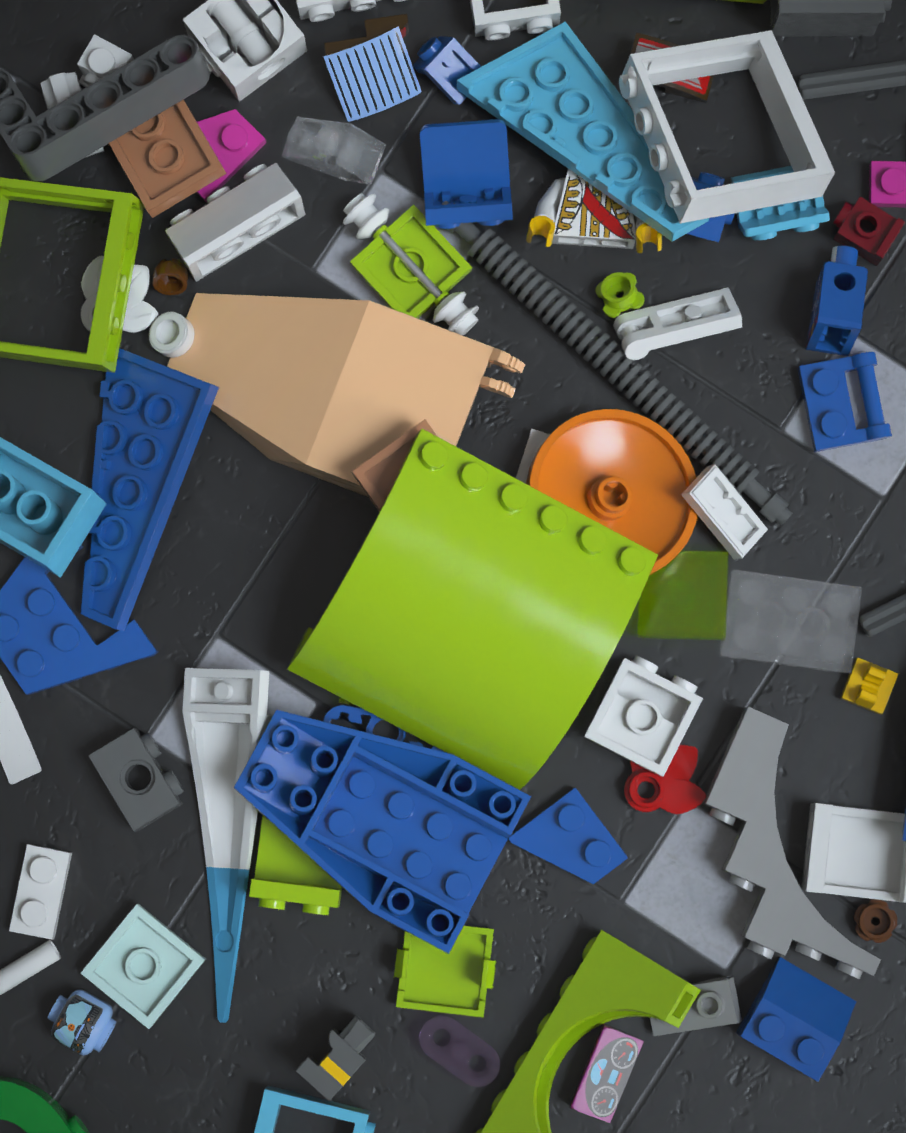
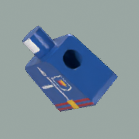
[806,246,868,356]

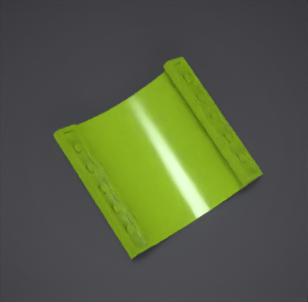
[287,428,658,790]

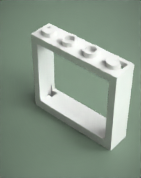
[619,30,835,224]

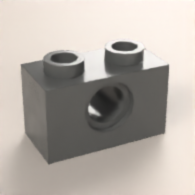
[88,728,184,831]

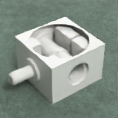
[182,0,307,102]

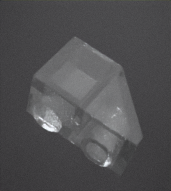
[282,117,386,184]

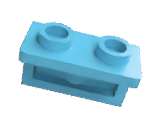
[731,166,830,240]

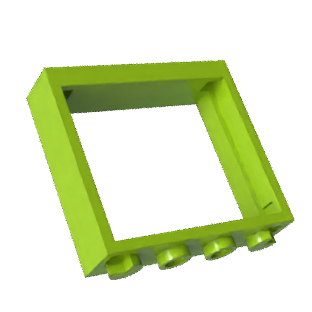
[0,177,144,373]

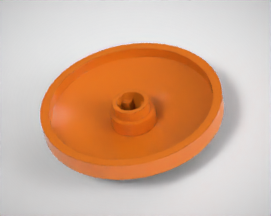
[526,409,698,576]

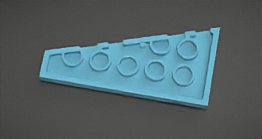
[456,22,709,242]

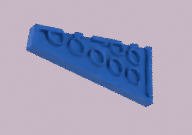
[81,348,219,631]

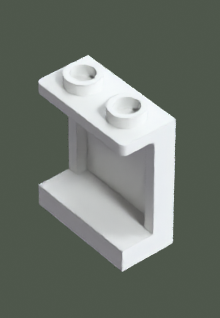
[801,803,906,903]

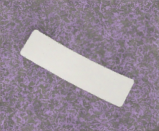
[0,675,41,784]

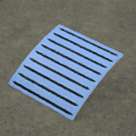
[324,27,422,122]

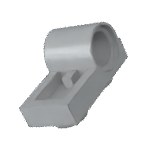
[650,976,742,1036]

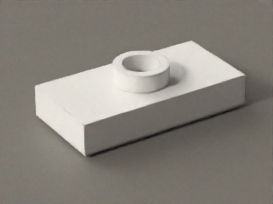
[681,464,768,560]

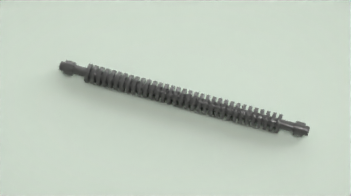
[442,201,793,526]

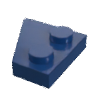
[508,787,628,884]

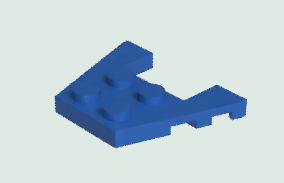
[0,544,158,695]

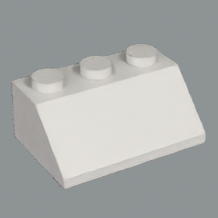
[165,163,306,282]

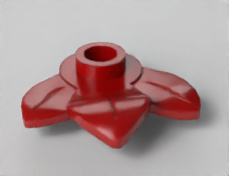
[624,745,706,815]

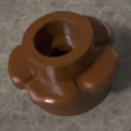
[854,899,897,943]

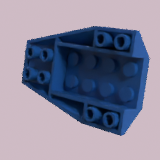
[234,710,531,954]

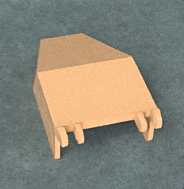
[167,293,525,497]

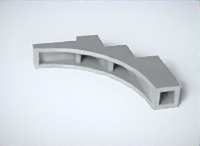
[703,706,881,979]

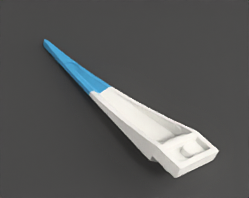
[182,668,271,1023]

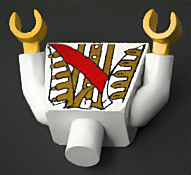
[526,169,662,253]

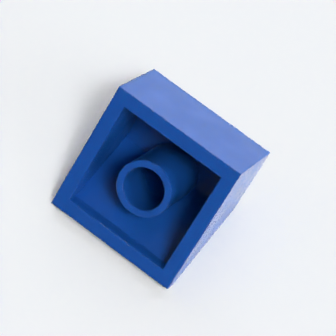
[736,956,857,1082]

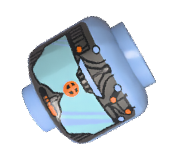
[47,989,117,1056]

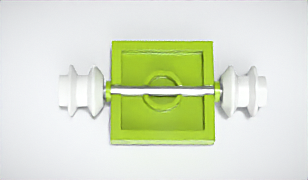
[343,193,479,336]

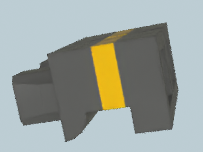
[296,1015,376,1101]

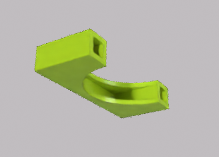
[476,930,701,1133]

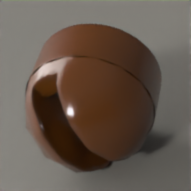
[153,258,188,295]

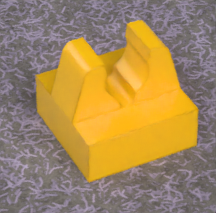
[840,658,898,715]

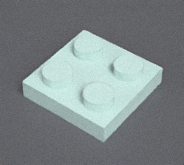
[81,904,206,1029]

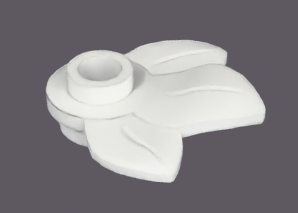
[81,256,159,333]

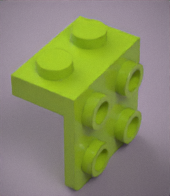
[249,815,342,915]

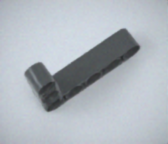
[0,35,210,181]

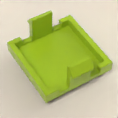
[394,925,496,1018]

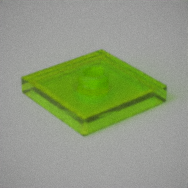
[638,551,728,640]

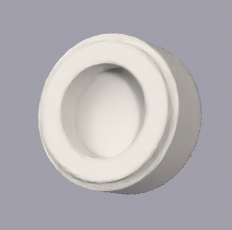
[149,312,195,358]

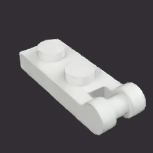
[613,287,742,360]

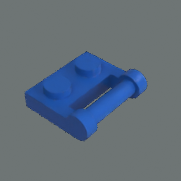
[797,352,892,453]

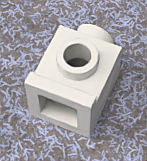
[77,34,134,88]

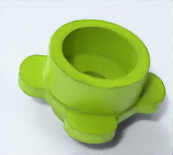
[596,272,645,318]

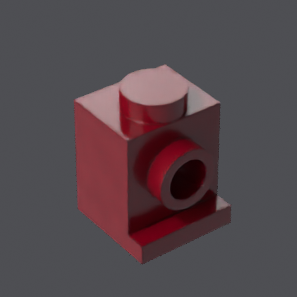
[833,197,905,266]

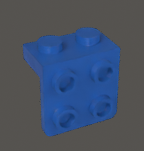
[420,119,513,229]

